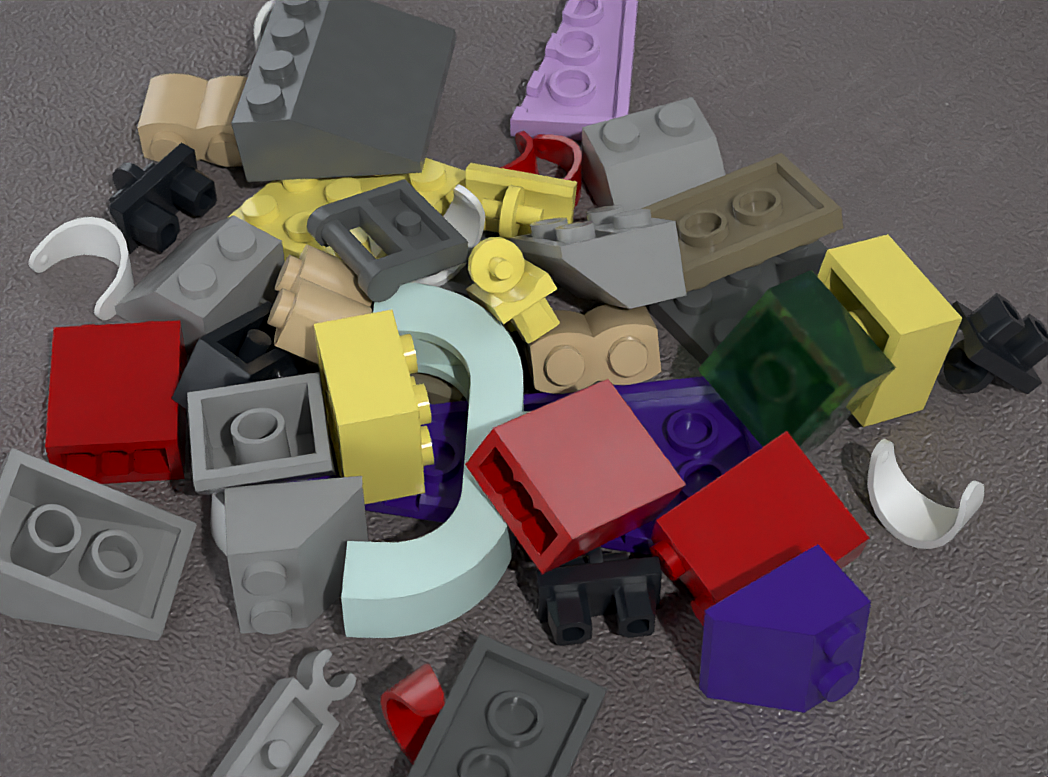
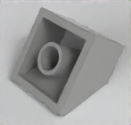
[582,97,726,211]
[115,215,285,356]
[187,372,335,495]
[224,476,368,634]

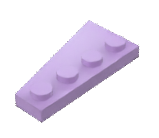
[510,0,638,140]

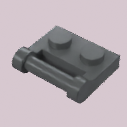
[307,179,468,302]

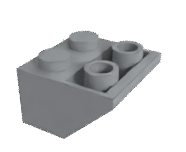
[510,205,687,309]

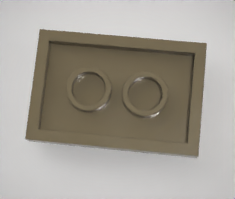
[641,153,843,293]

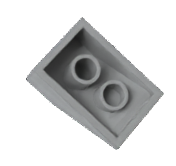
[0,448,197,641]

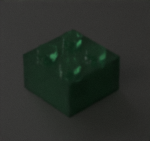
[698,269,896,454]

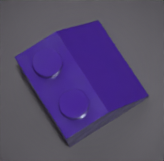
[699,544,871,713]

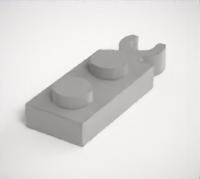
[211,648,356,777]

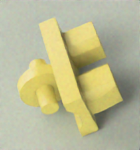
[465,163,577,240]
[466,237,560,344]

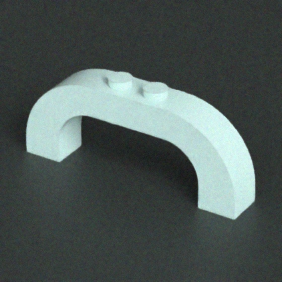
[341,282,529,638]

